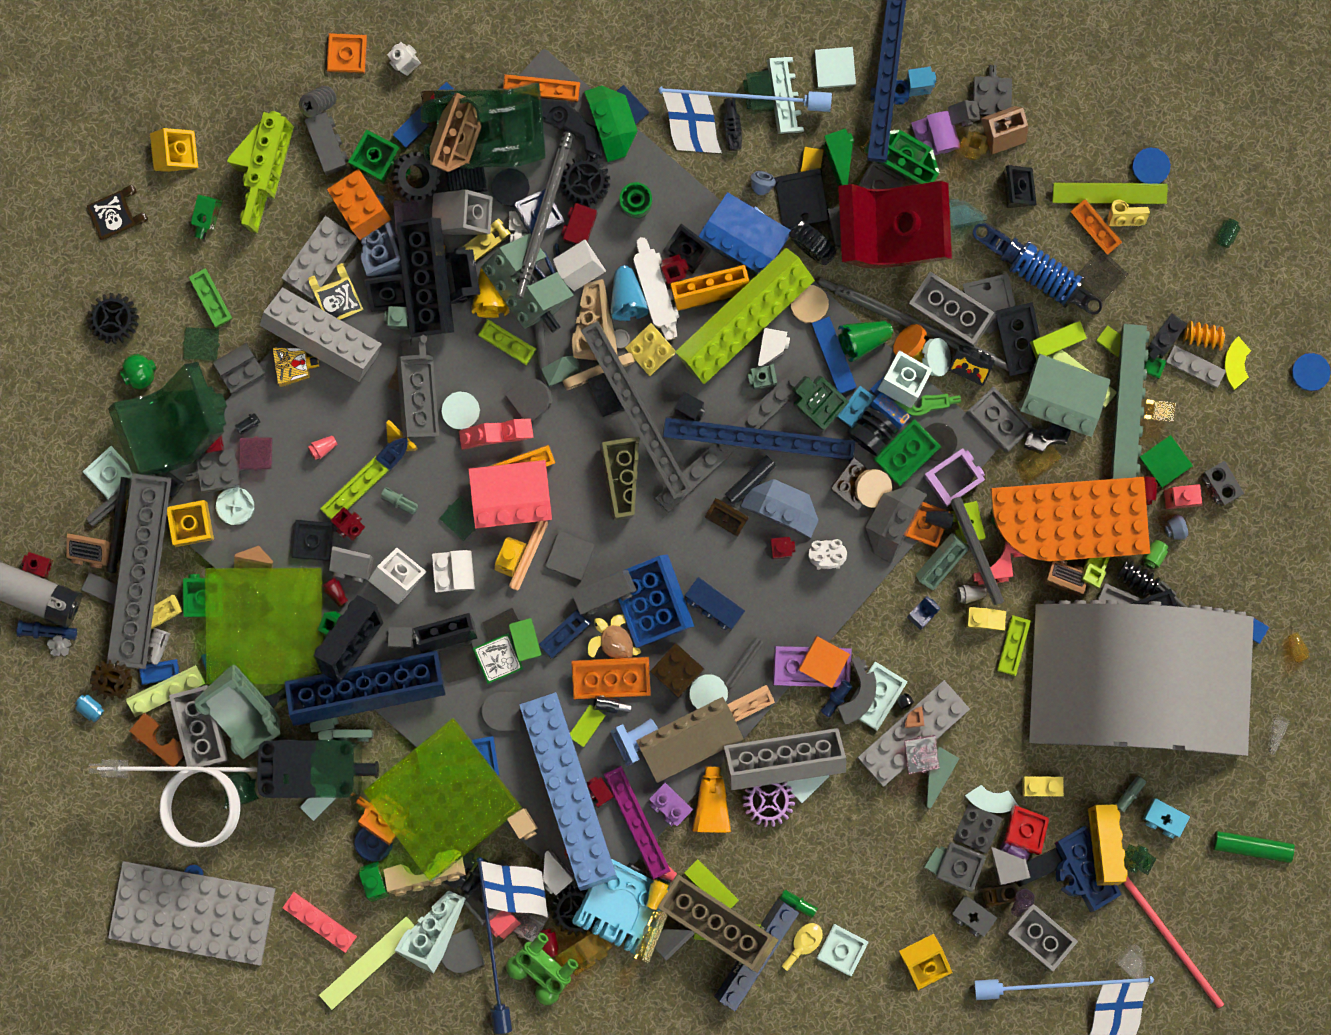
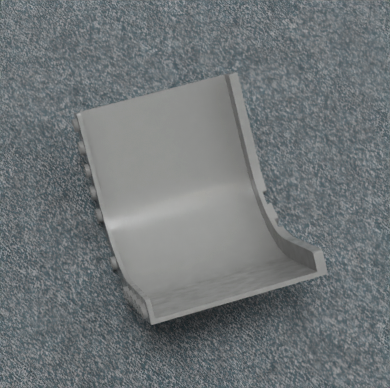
[1029,600,1254,756]

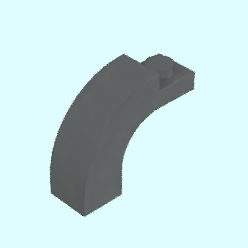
[837,656,877,725]

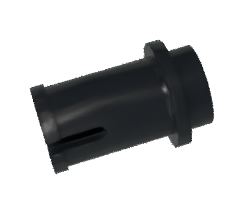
[235,413,261,435]

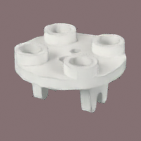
[809,539,847,570]

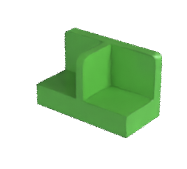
[509,618,542,661]

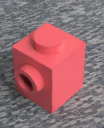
[490,910,521,939]

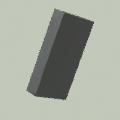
[81,572,117,604]

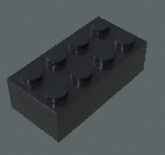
[313,595,383,683]

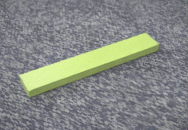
[319,916,415,1010]

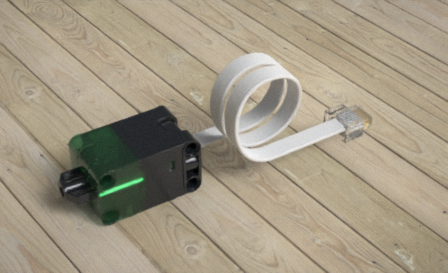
[89,740,379,847]

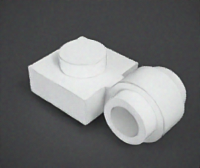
[509,211,527,242]

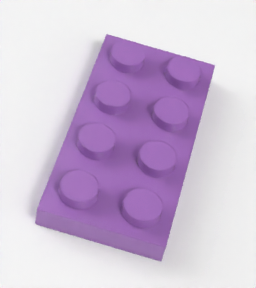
[773,646,852,687]

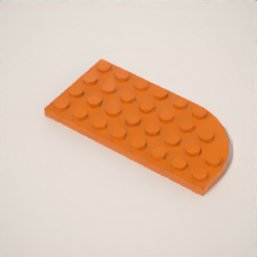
[990,477,1150,561]

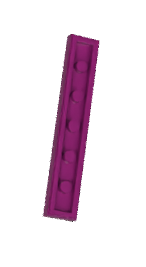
[604,766,671,880]

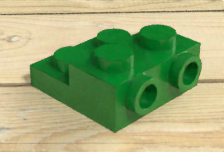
[183,574,224,617]

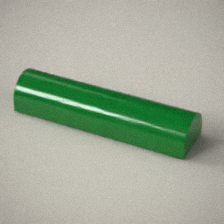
[1213,831,1295,863]

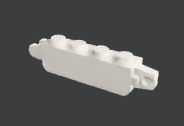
[633,237,679,341]

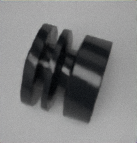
[846,406,898,457]

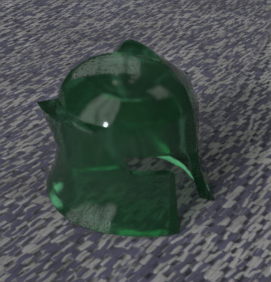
[223,772,260,809]

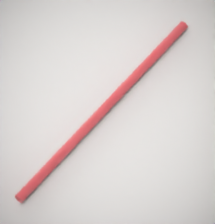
[1123,876,1224,1008]

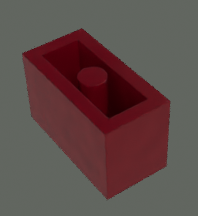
[561,203,598,246]

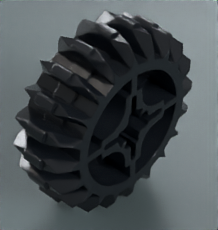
[559,156,610,207]
[789,221,837,265]
[87,293,140,345]
[551,884,598,937]

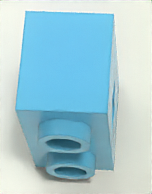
[1143,798,1190,839]

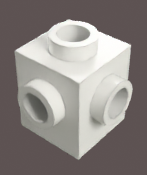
[387,42,421,76]

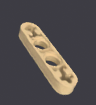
[562,353,635,390]

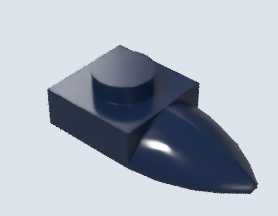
[375,438,408,470]

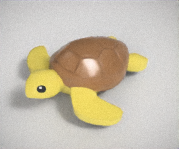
[587,614,641,659]

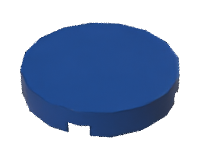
[1132,147,1171,184]
[1292,353,1331,391]

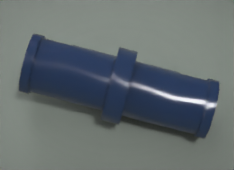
[821,680,853,717]

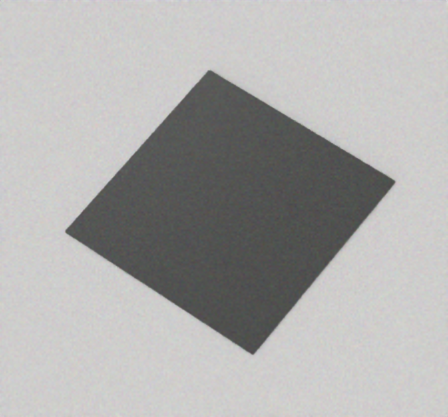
[159,49,999,891]

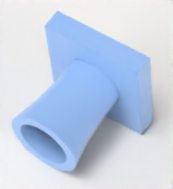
[610,718,658,766]

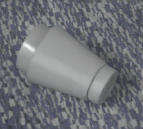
[957,585,987,604]

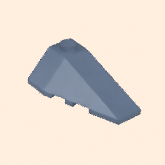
[361,198,402,277]

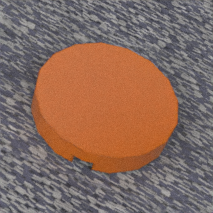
[893,324,927,357]

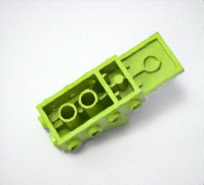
[227,111,294,233]

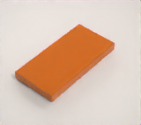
[572,657,651,699]

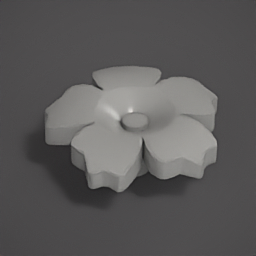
[47,634,71,656]

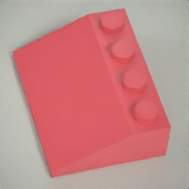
[469,460,552,528]

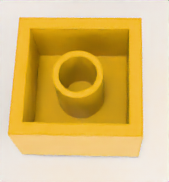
[167,500,214,547]

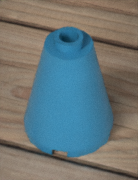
[610,266,648,321]

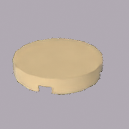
[791,285,829,323]
[855,469,892,508]

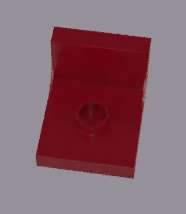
[839,181,952,269]

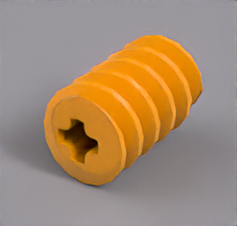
[1183,321,1225,351]

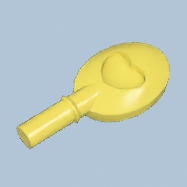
[782,923,823,971]

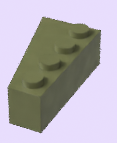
[600,437,640,521]

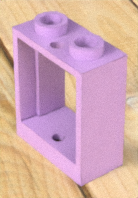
[924,448,985,508]

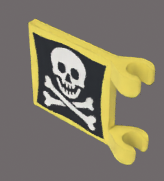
[308,263,363,320]

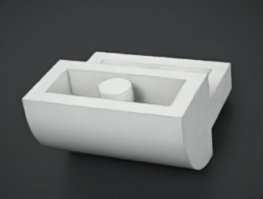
[432,550,475,593]

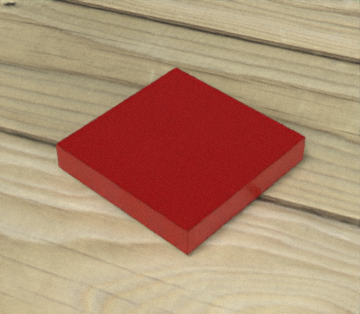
[1004,805,1049,855]

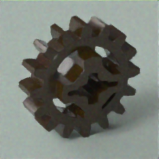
[90,660,133,700]

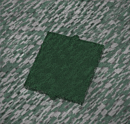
[183,327,220,361]
[439,495,476,541]

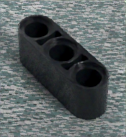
[1016,848,1063,887]

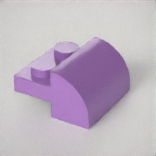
[912,111,961,156]

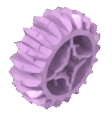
[743,782,795,827]

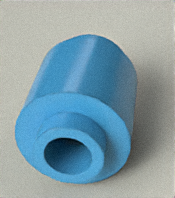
[75,695,104,723]

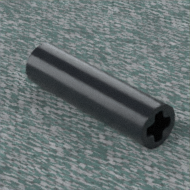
[724,455,776,505]

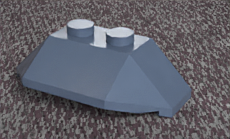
[741,479,819,538]

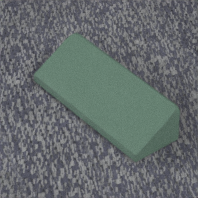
[916,533,970,590]

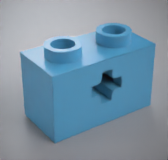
[905,66,936,97]

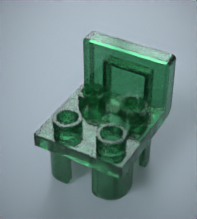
[421,83,546,169]

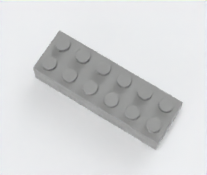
[260,287,382,382]
[857,680,970,787]
[724,728,846,790]

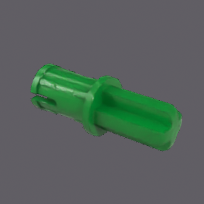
[780,890,818,919]

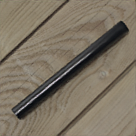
[106,477,130,573]

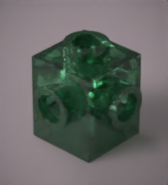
[1124,844,1157,875]

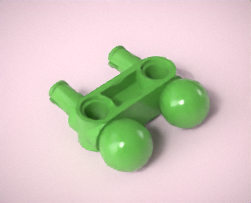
[506,933,578,1005]

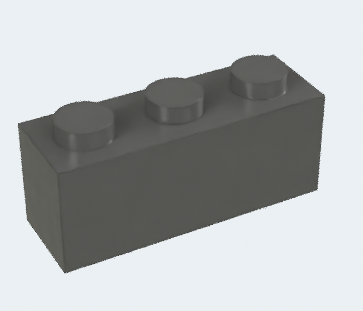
[305,112,349,176]
[572,570,637,616]

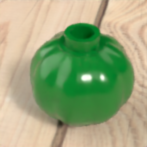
[120,354,157,389]

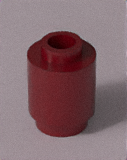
[1144,477,1157,505]
[539,929,559,957]

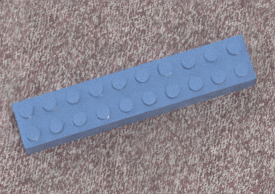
[520,692,618,891]

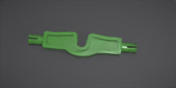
[894,394,961,416]

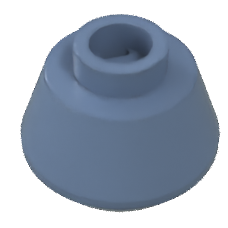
[750,171,776,195]
[1165,515,1188,540]

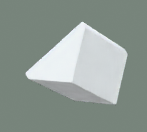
[553,239,606,291]

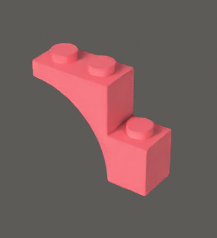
[459,419,534,449]
[972,541,1025,585]

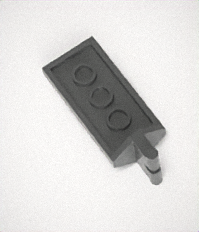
[397,335,440,438]

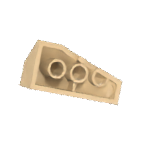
[572,279,617,360]

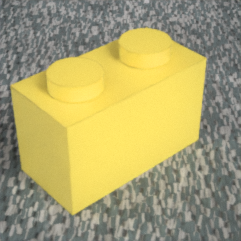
[1022,777,1064,796]

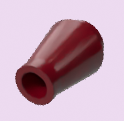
[322,577,348,607]

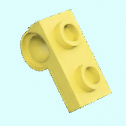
[1107,200,1150,227]

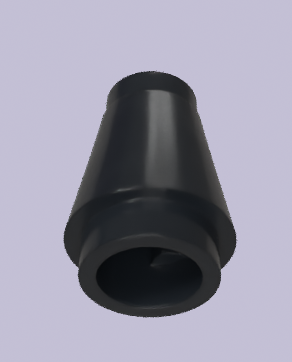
[925,511,954,529]

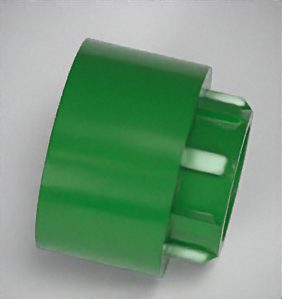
[619,182,652,218]

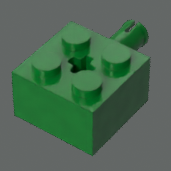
[348,129,411,185]

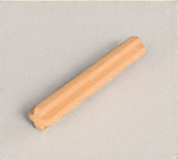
[509,521,548,590]

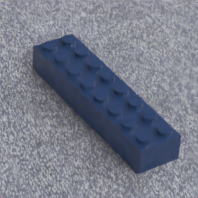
[285,651,446,726]

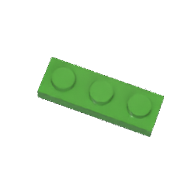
[189,268,233,328]

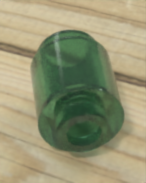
[1215,218,1241,248]

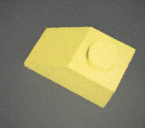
[966,607,1006,631]

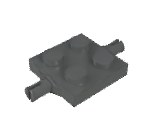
[973,65,1012,117]
[185,449,251,494]

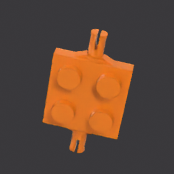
[356,792,414,845]

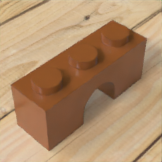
[129,713,185,767]

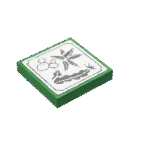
[473,633,524,684]

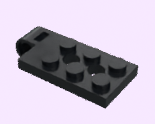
[995,302,1040,380]

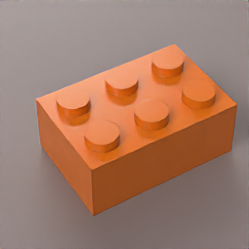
[327,169,392,240]

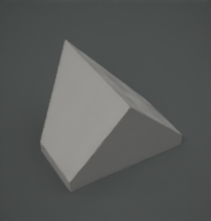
[992,847,1030,885]

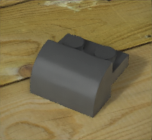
[213,343,265,394]

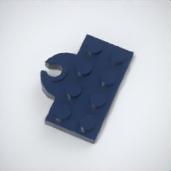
[1054,825,1122,912]

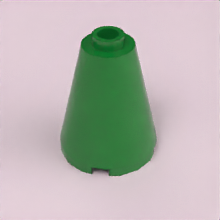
[838,321,893,362]

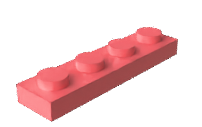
[283,892,357,953]

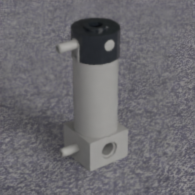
[0,561,82,628]

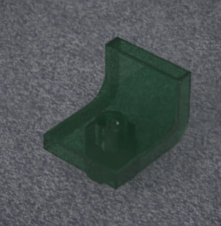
[108,362,227,475]

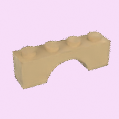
[383,849,466,896]

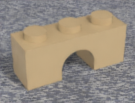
[507,808,538,840]

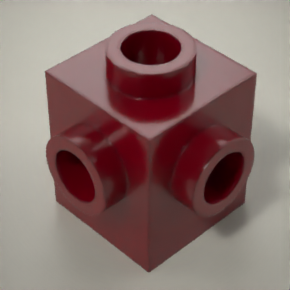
[331,507,365,541]

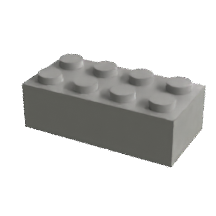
[282,216,358,302]
[909,272,995,347]

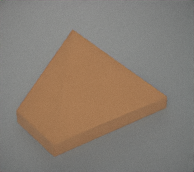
[234,546,273,578]

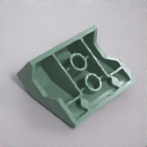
[1018,353,1111,437]

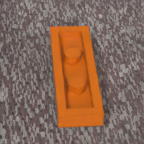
[1070,199,1122,255]

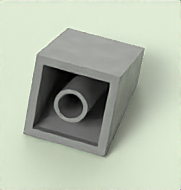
[432,190,493,235]

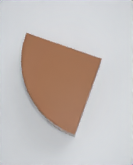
[905,706,925,728]

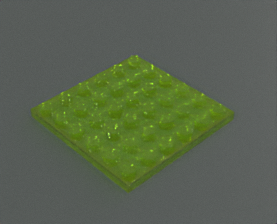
[205,568,322,684]
[363,718,522,882]

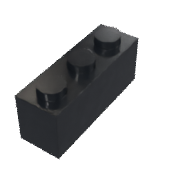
[414,613,478,654]

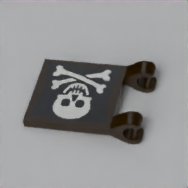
[87,185,148,240]

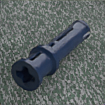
[17,620,77,640]

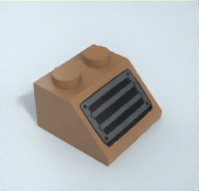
[66,533,111,569]
[1043,560,1087,597]

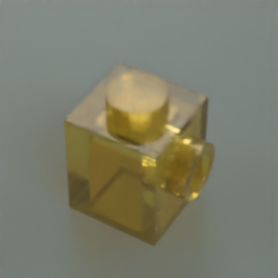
[1144,399,1176,422]

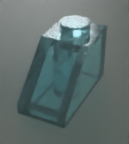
[949,199,988,229]

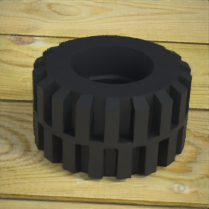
[388,152,440,201]

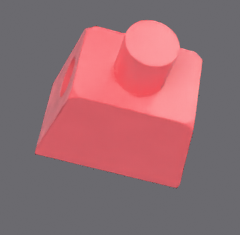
[1164,484,1202,510]

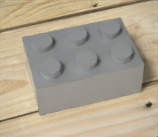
[1006,903,1078,971]

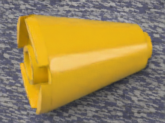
[471,268,510,318]

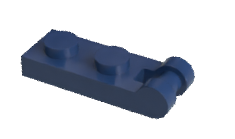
[539,609,592,659]

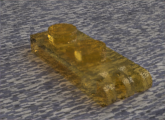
[634,910,667,963]

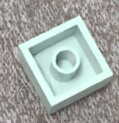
[877,351,933,408]

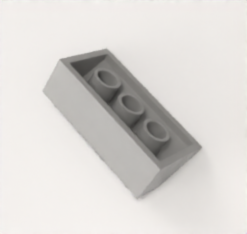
[169,685,229,767]

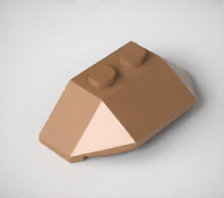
[430,93,481,172]

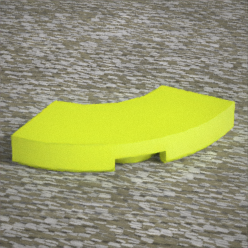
[1224,336,1251,390]

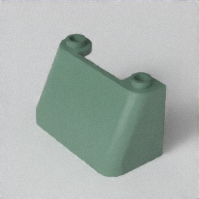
[194,665,280,759]

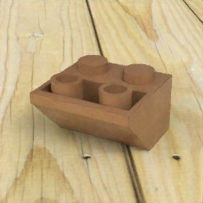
[981,106,1028,155]

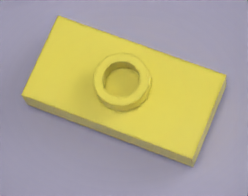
[151,595,183,630]

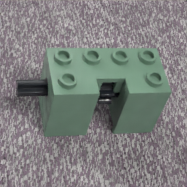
[481,233,574,333]

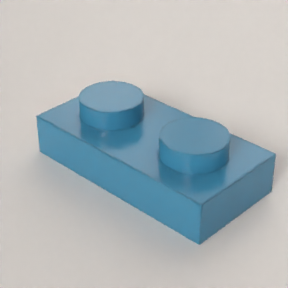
[837,386,875,427]

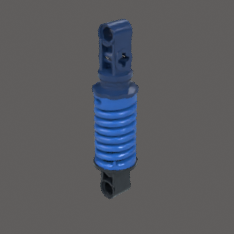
[973,222,1103,315]

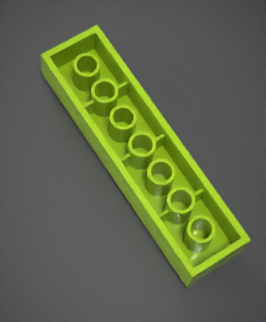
[675,248,815,384]

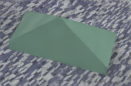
[541,356,583,387]

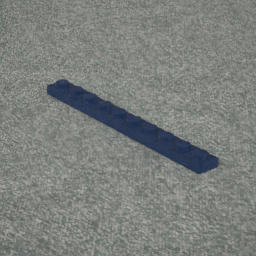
[868,0,906,163]
[663,418,855,460]

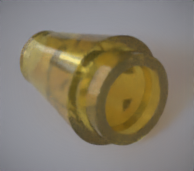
[1288,633,1310,663]

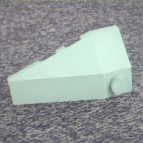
[395,891,465,973]

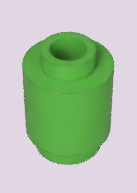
[1142,540,1168,570]

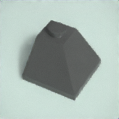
[650,929,695,961]

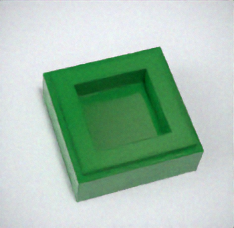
[1144,354,1166,379]

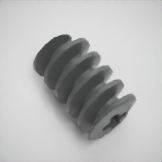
[299,86,337,118]

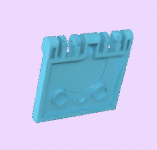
[573,859,669,956]

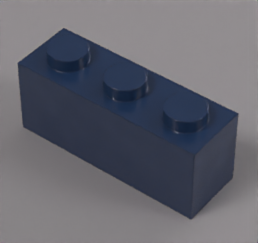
[685,577,745,631]

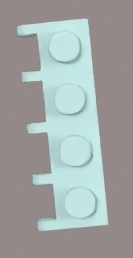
[767,57,804,134]

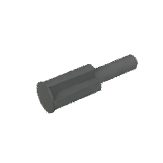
[1156,580,1189,608]

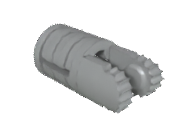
[147,628,171,665]

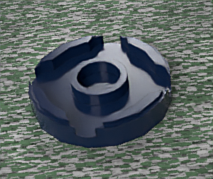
[355,827,393,861]

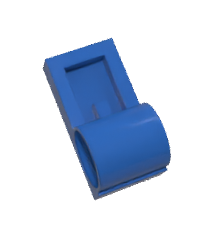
[870,80,909,105]

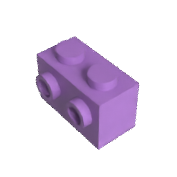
[649,783,693,827]

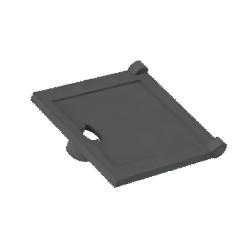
[962,273,1021,334]

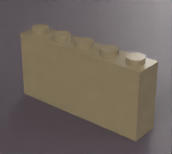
[636,697,744,783]

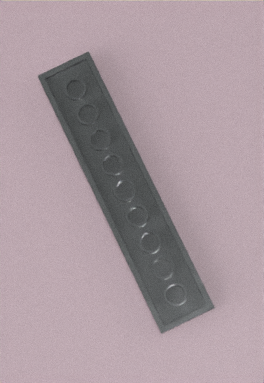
[107,473,171,669]

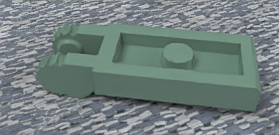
[318,730,373,742]

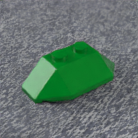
[584,85,638,163]
[864,129,940,185]

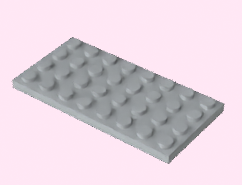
[108,861,276,965]

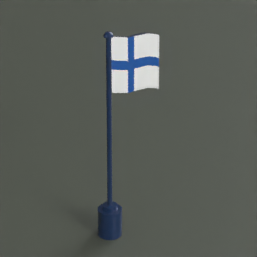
[476,857,548,1034]

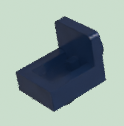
[907,596,940,630]

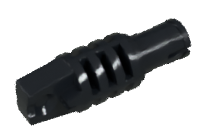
[723,98,742,151]

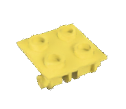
[625,323,675,376]

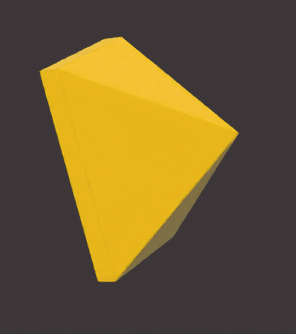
[386,420,418,451]

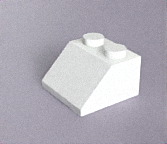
[368,548,427,604]

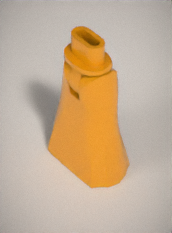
[692,767,731,833]

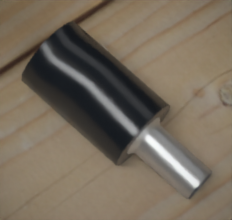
[593,696,631,713]

